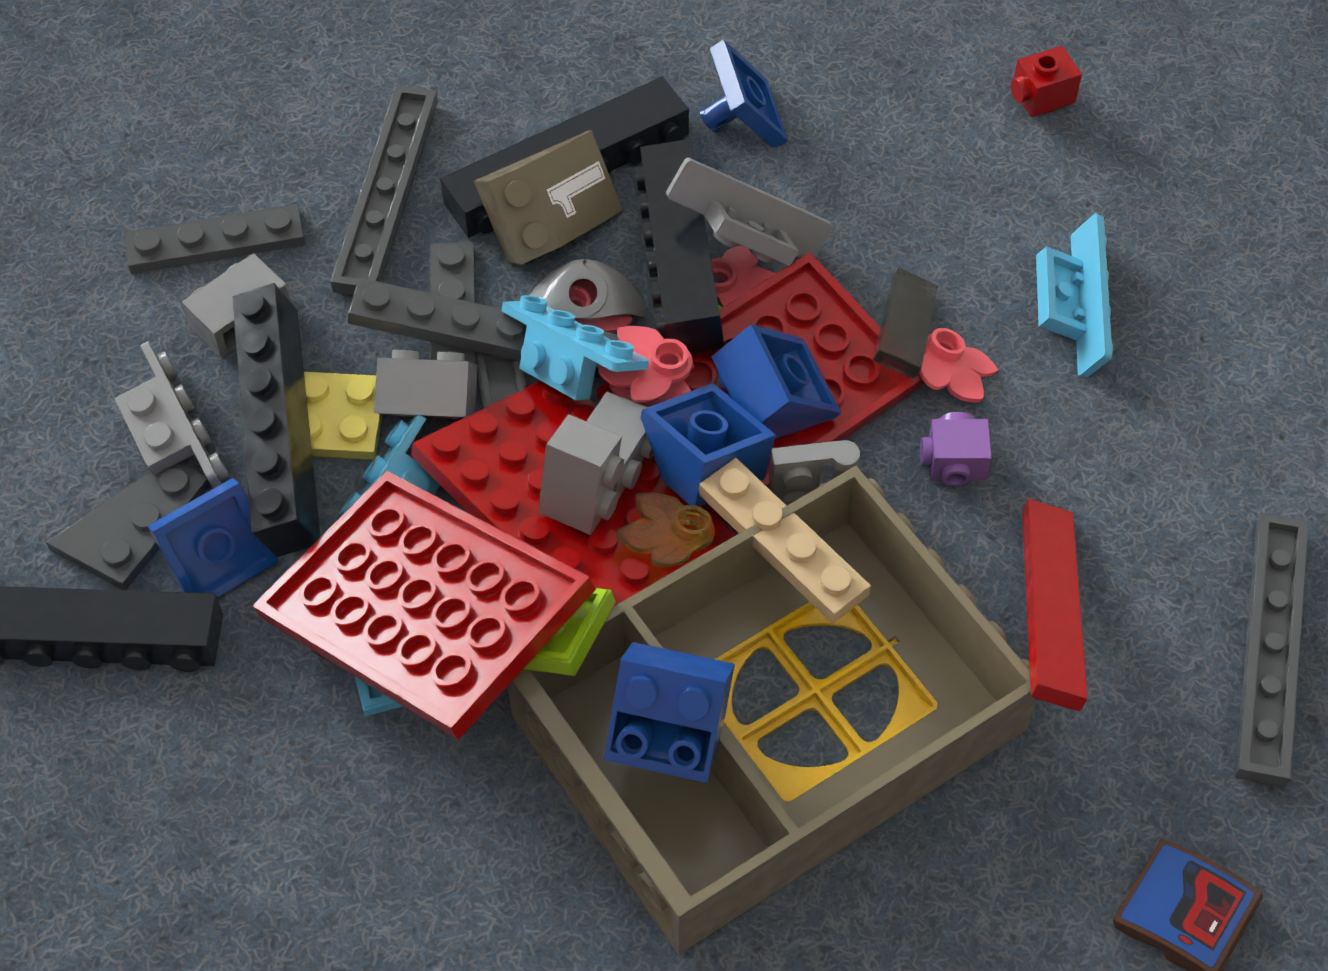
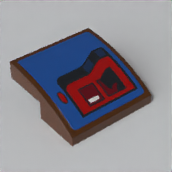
[1113,838,1263,971]

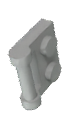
[768,440,860,505]

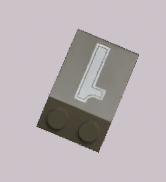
[474,130,623,264]

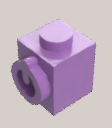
[920,412,992,486]

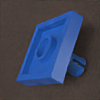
[700,40,788,147]
[148,478,279,597]

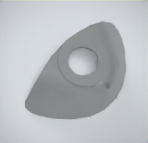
[530,259,646,319]

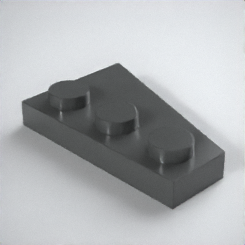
[46,462,211,590]

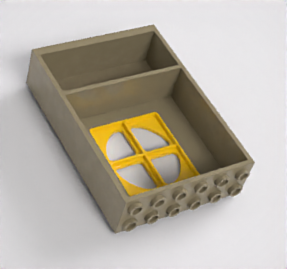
[508,466,1037,955]

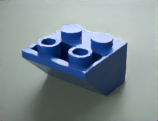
[603,642,735,783]

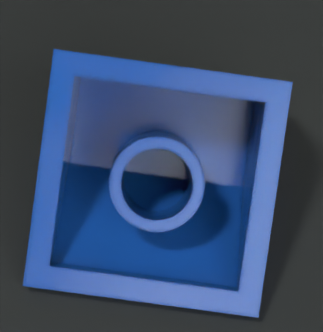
[711,324,841,439]
[641,383,776,508]

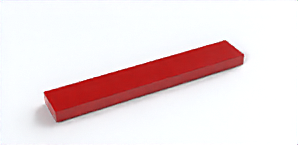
[1022,499,1088,712]

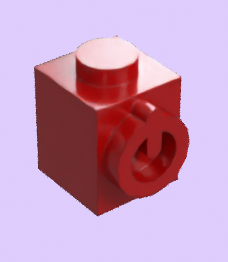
[1011,45,1082,117]

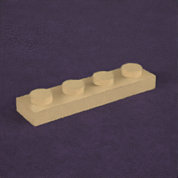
[699,457,871,624]

